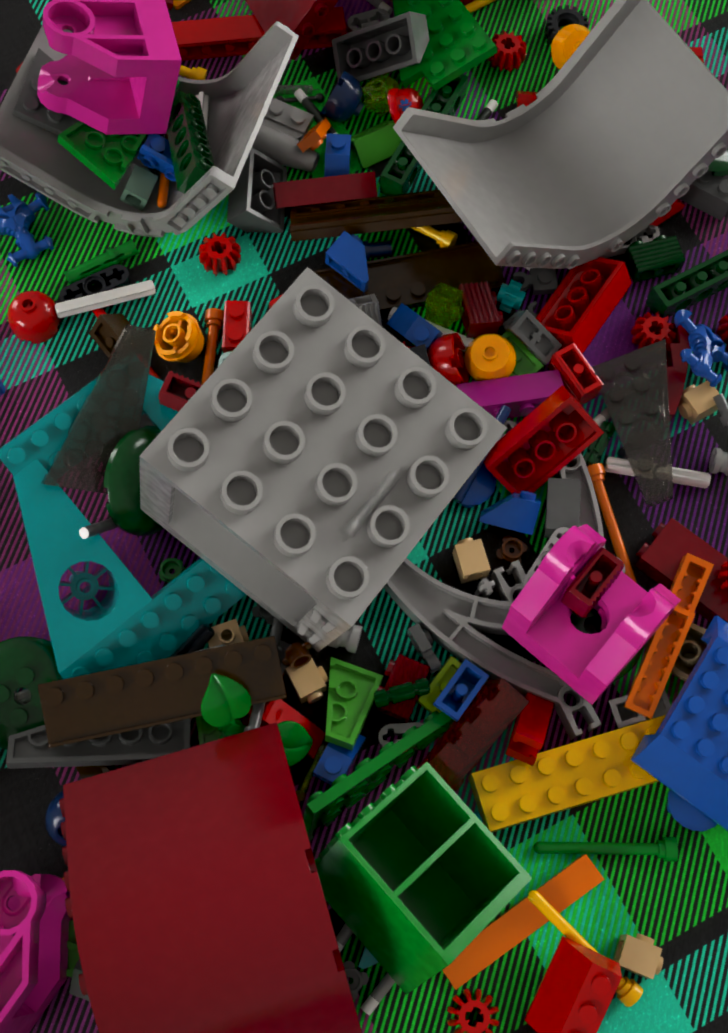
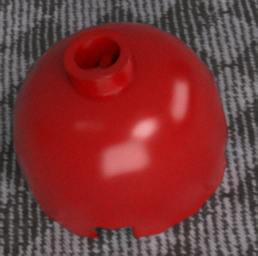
[7,291,62,344]
[427,333,469,386]

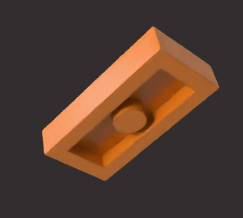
[297,118,332,152]

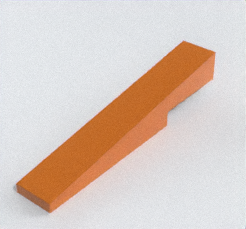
[624,553,714,719]
[442,854,605,990]

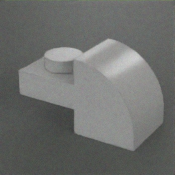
[609,688,671,729]

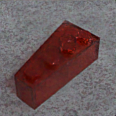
[417,679,529,792]

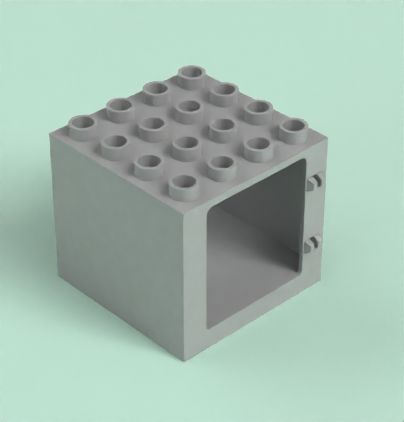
[139,267,507,652]

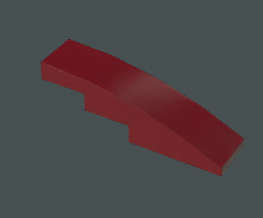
[272,172,378,209]
[657,324,689,425]

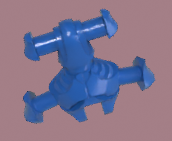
[0,192,54,267]
[674,309,728,387]

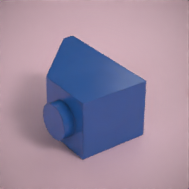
[324,133,351,177]
[325,231,369,292]
[386,303,443,351]
[479,491,541,535]
[433,659,489,722]
[313,734,366,786]

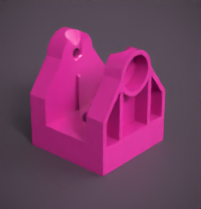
[37,0,182,135]
[502,524,681,705]
[0,870,70,1033]

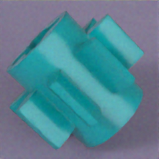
[497,279,526,314]

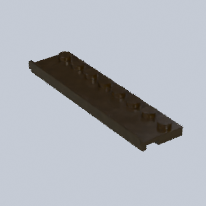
[290,190,463,241]
[299,242,506,314]
[37,635,287,748]

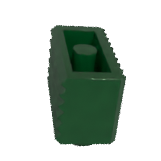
[624,235,685,283]

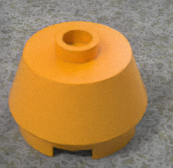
[551,24,590,70]
[152,311,204,362]
[464,333,516,381]

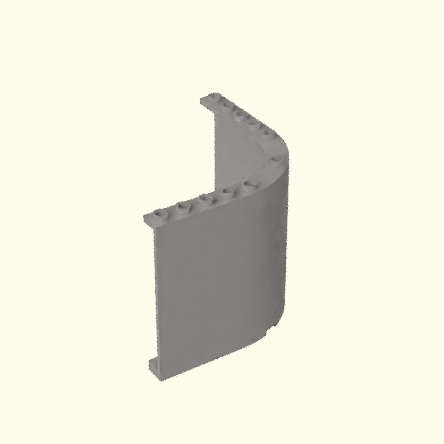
[393,0,728,269]
[0,21,299,237]

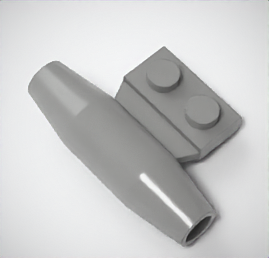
[252,98,320,173]

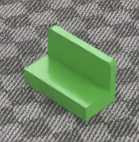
[351,120,402,168]

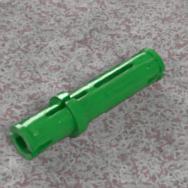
[63,239,139,284]

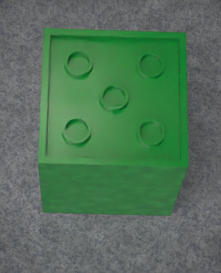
[315,762,532,995]

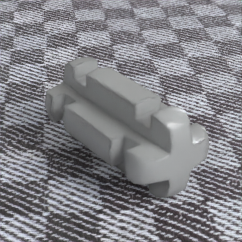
[474,577,495,598]

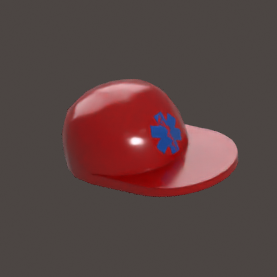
[387,88,424,124]

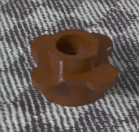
[496,535,528,564]
[282,642,312,669]

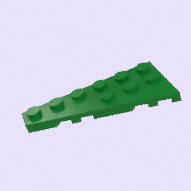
[58,80,180,190]
[303,710,454,841]

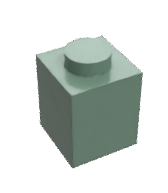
[119,165,158,211]

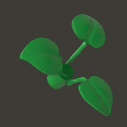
[201,674,313,766]

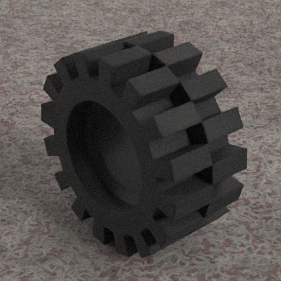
[544,5,589,45]

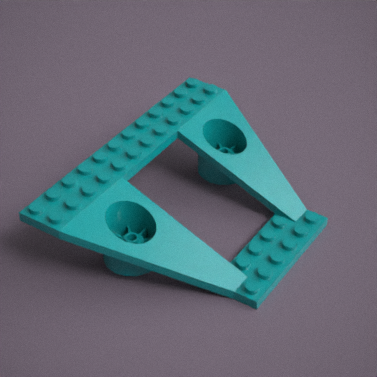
[0,352,246,679]

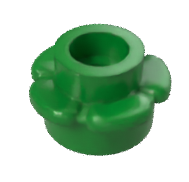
[159,558,186,583]

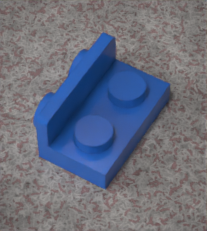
[137,134,176,181]

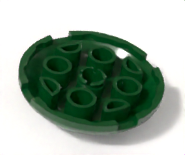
[104,425,164,536]
[0,636,63,750]

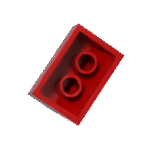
[525,936,622,1033]

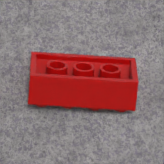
[536,257,632,354]
[484,385,604,494]

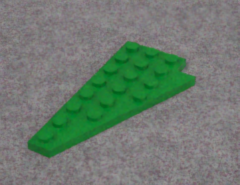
[393,0,498,91]

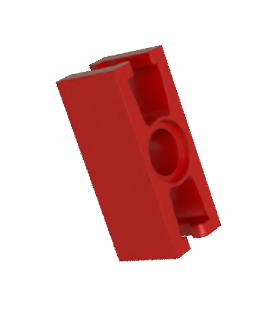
[505,692,554,766]

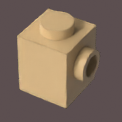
[678,381,719,425]
[452,538,491,584]
[208,619,249,648]
[285,657,329,704]
[613,933,663,979]

